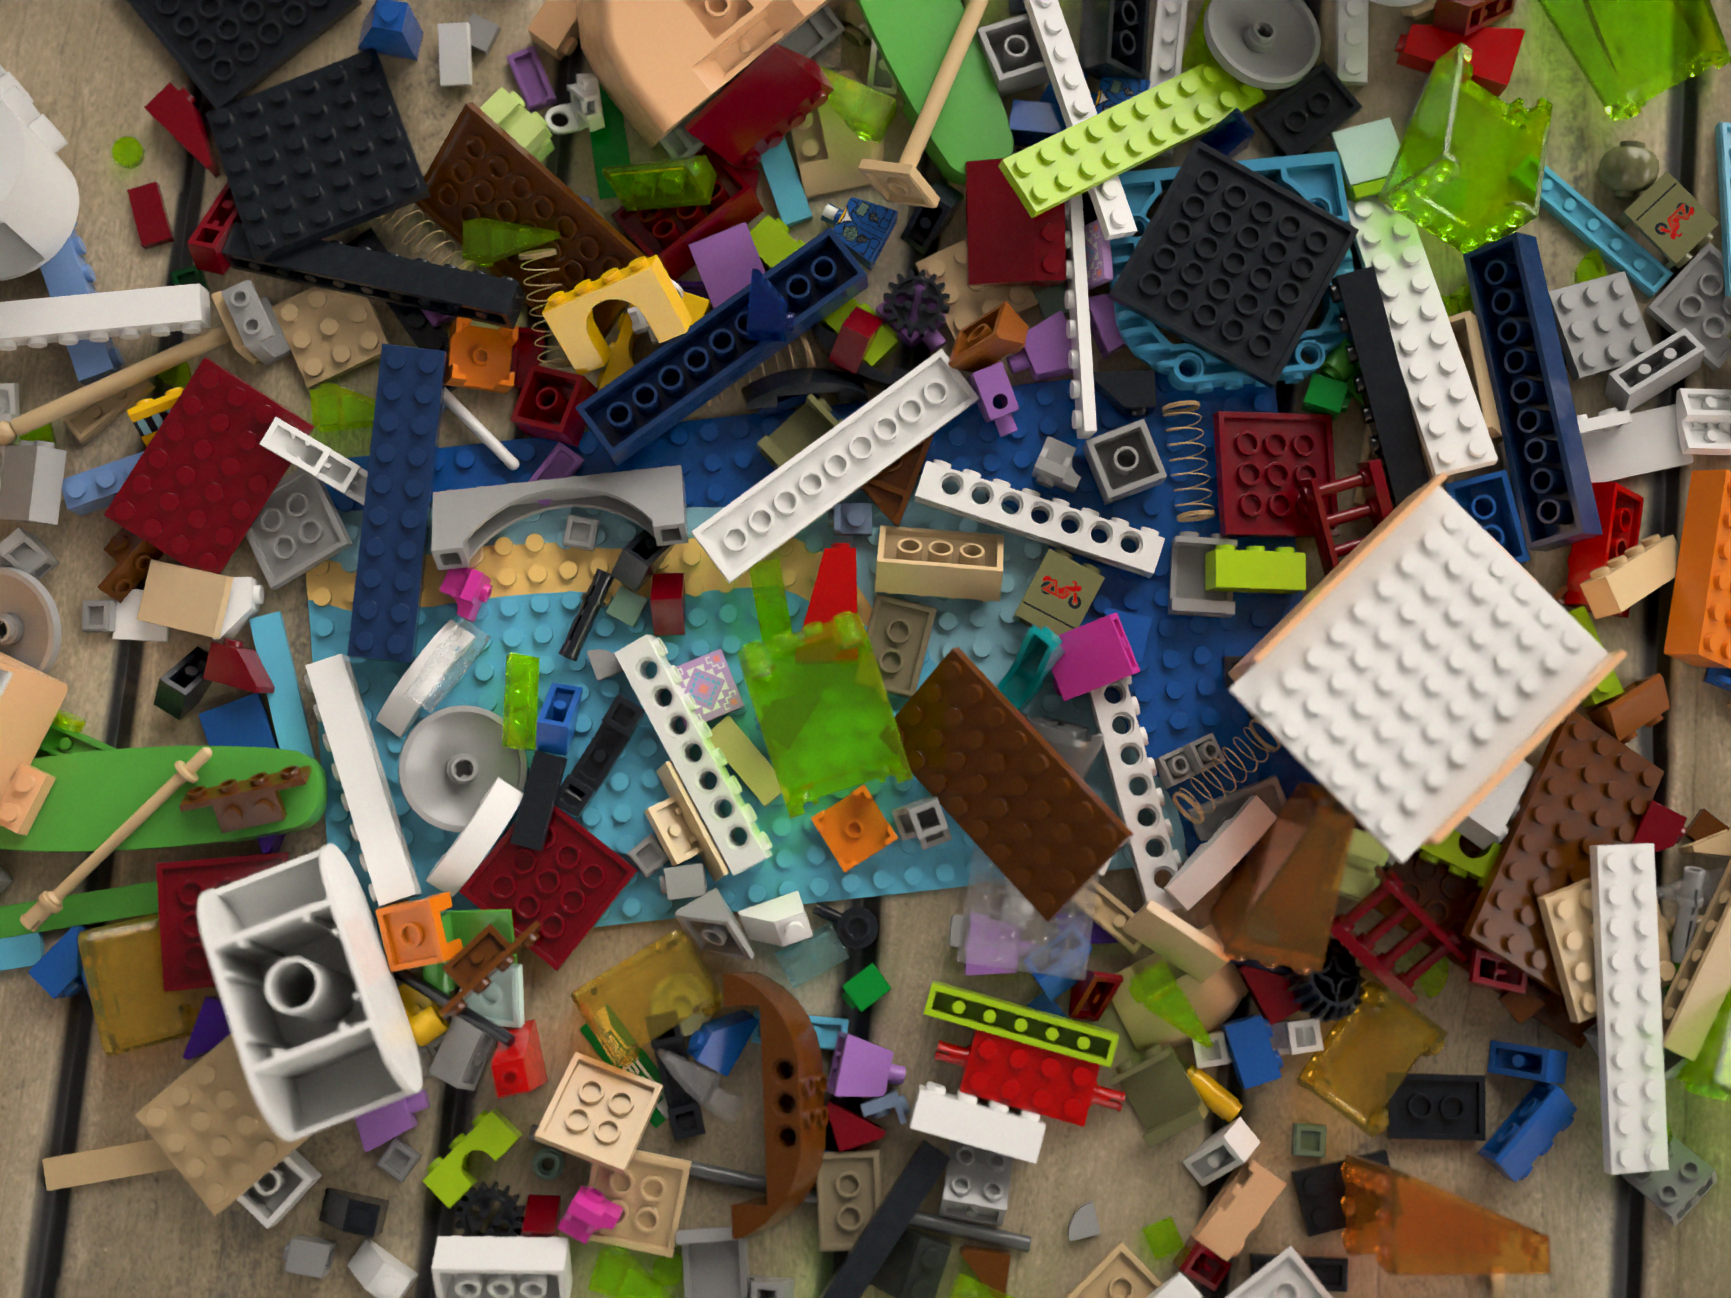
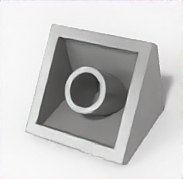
[675,888,755,960]

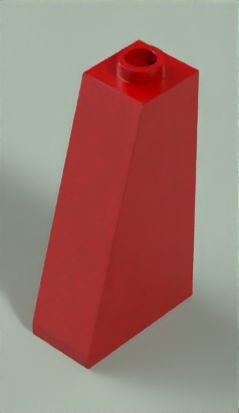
[1395,24,1525,97]
[795,543,859,665]
[491,1019,548,1098]

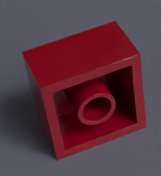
[510,364,598,447]

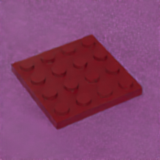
[1213,411,1340,538]
[459,804,638,971]
[156,852,289,992]

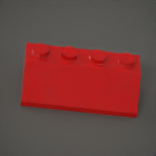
[1563,482,1644,618]

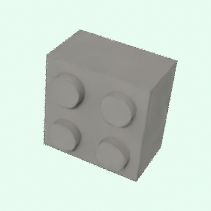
[976,13,1051,97]
[1082,419,1167,505]

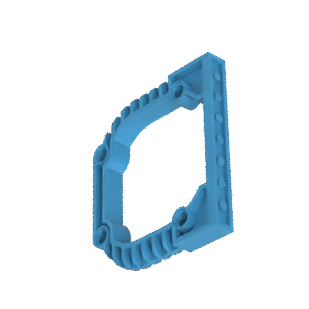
[1110,151,1354,394]

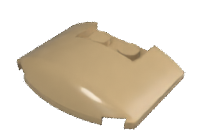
[791,69,884,199]
[1111,923,1248,1049]

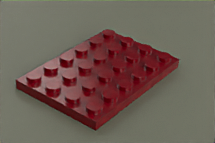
[104,357,316,575]

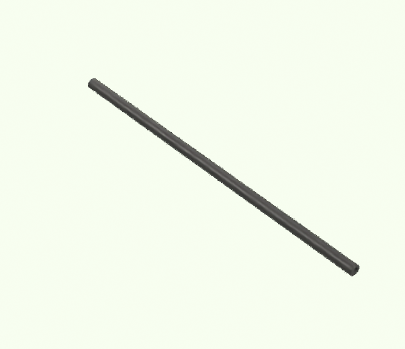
[529,1125,1031,1253]

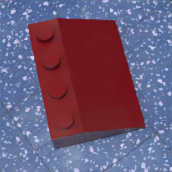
[684,43,835,169]
[611,145,765,281]
[965,158,1066,286]

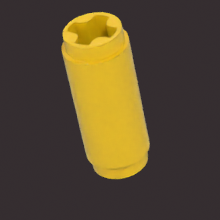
[1186,1063,1243,1122]

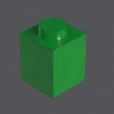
[1301,373,1352,421]
[841,962,892,1012]

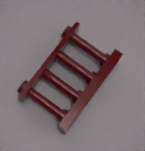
[1299,459,1393,579]
[1320,865,1468,1007]

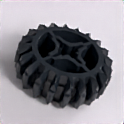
[1283,935,1366,1022]

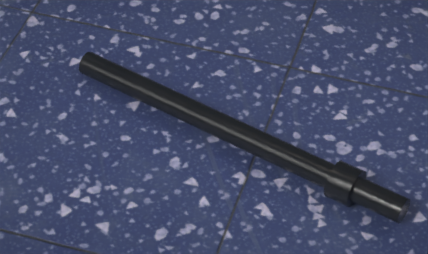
[393,969,516,1047]

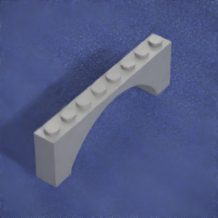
[431,465,688,570]

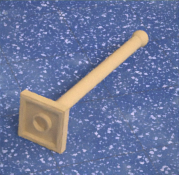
[858,0,989,208]
[0,290,261,446]

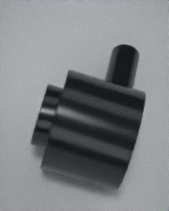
[813,902,878,949]

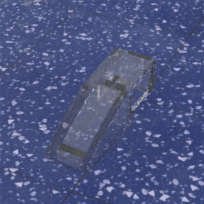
[404,617,492,712]
[657,1047,746,1124]

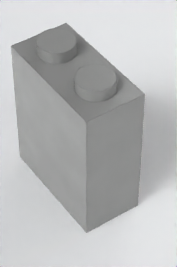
[0,440,67,525]

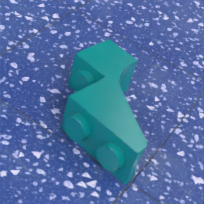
[996,625,1065,712]

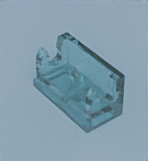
[776,922,850,988]

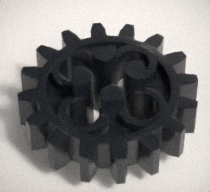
[883,269,950,338]
[454,1181,526,1237]

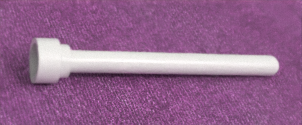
[443,387,519,470]

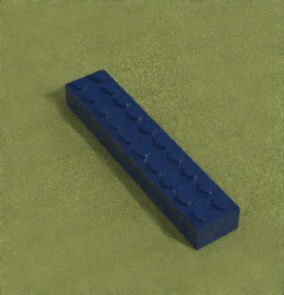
[575,227,868,466]
[1463,232,1603,552]
[347,344,448,664]

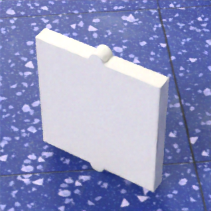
[112,589,169,642]

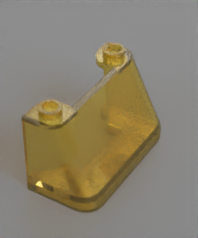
[78,913,199,1057]
[570,929,724,1067]
[1297,981,1448,1139]

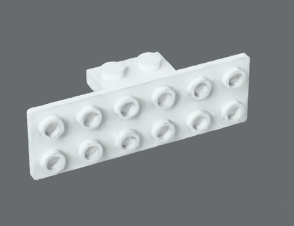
[1498,404,1694,503]

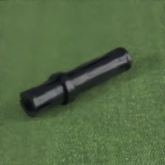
[558,568,615,662]

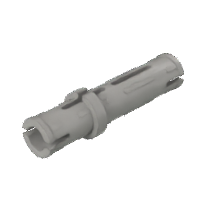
[1670,866,1706,963]

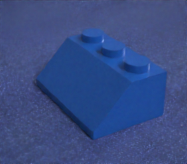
[1444,470,1531,565]
[1477,1081,1577,1183]

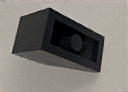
[900,179,965,255]
[1093,370,1156,419]
[611,529,675,592]
[154,646,213,720]
[319,1187,390,1238]

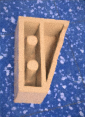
[528,0,580,61]
[1191,1158,1287,1262]

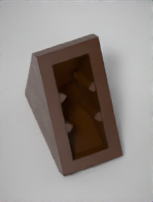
[959,1245,1011,1298]

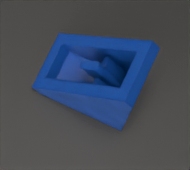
[1100,608,1152,665]

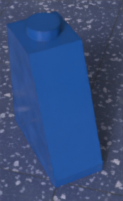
[358,0,423,61]

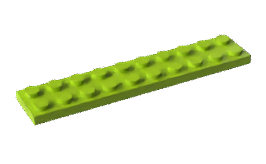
[998,58,1267,218]

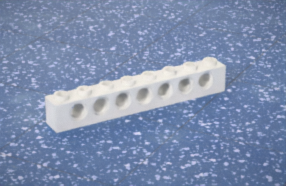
[914,459,1165,578]
[614,634,773,876]
[1087,675,1182,911]

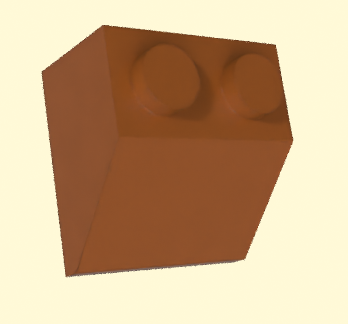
[948,301,1029,373]
[1587,673,1670,744]

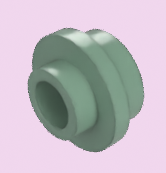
[532,1147,565,1180]

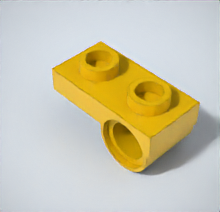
[398,975,450,1047]

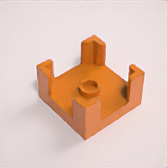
[445,317,519,394]
[811,784,898,873]
[375,891,463,972]

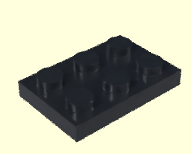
[1252,61,1363,156]
[1386,1072,1486,1141]
[1291,1149,1402,1237]

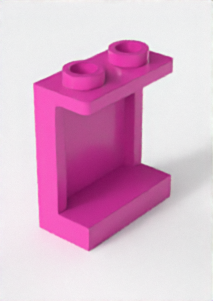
[1051,613,1140,701]

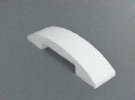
[376,619,477,738]
[426,777,523,897]
[1191,1018,1324,1069]

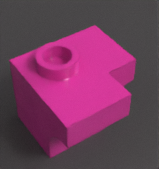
[439,567,493,623]
[557,1185,624,1244]

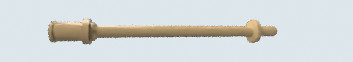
[20,747,212,932]

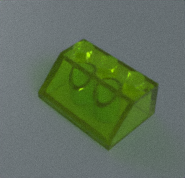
[602,155,717,211]

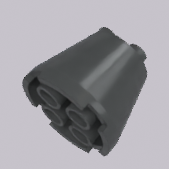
[1020,712,1104,780]

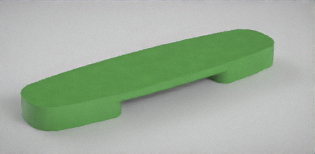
[855,0,1014,186]
[0,746,328,853]

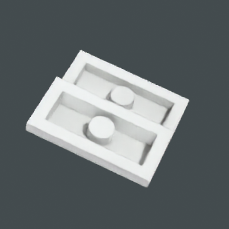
[1676,388,1731,455]

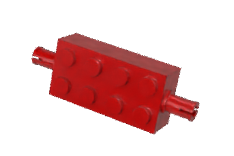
[934,1029,1125,1127]

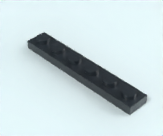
[346,228,458,392]

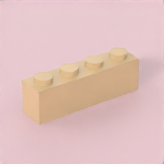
[1580,534,1680,619]

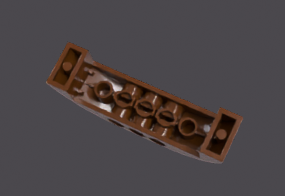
[723,971,829,1239]

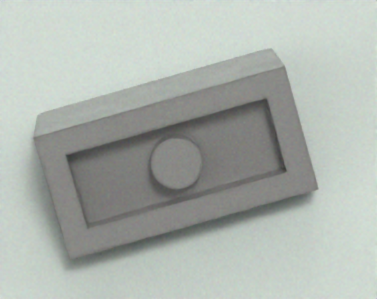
[429,1016,497,1091]

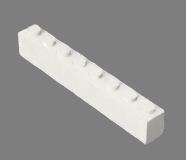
[0,283,211,351]
[304,653,422,906]

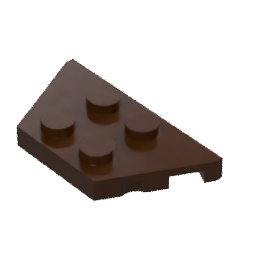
[860,433,935,527]

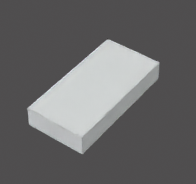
[438,22,473,87]

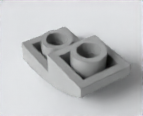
[1154,733,1226,789]

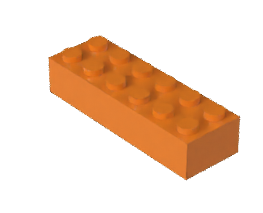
[1664,469,1731,669]

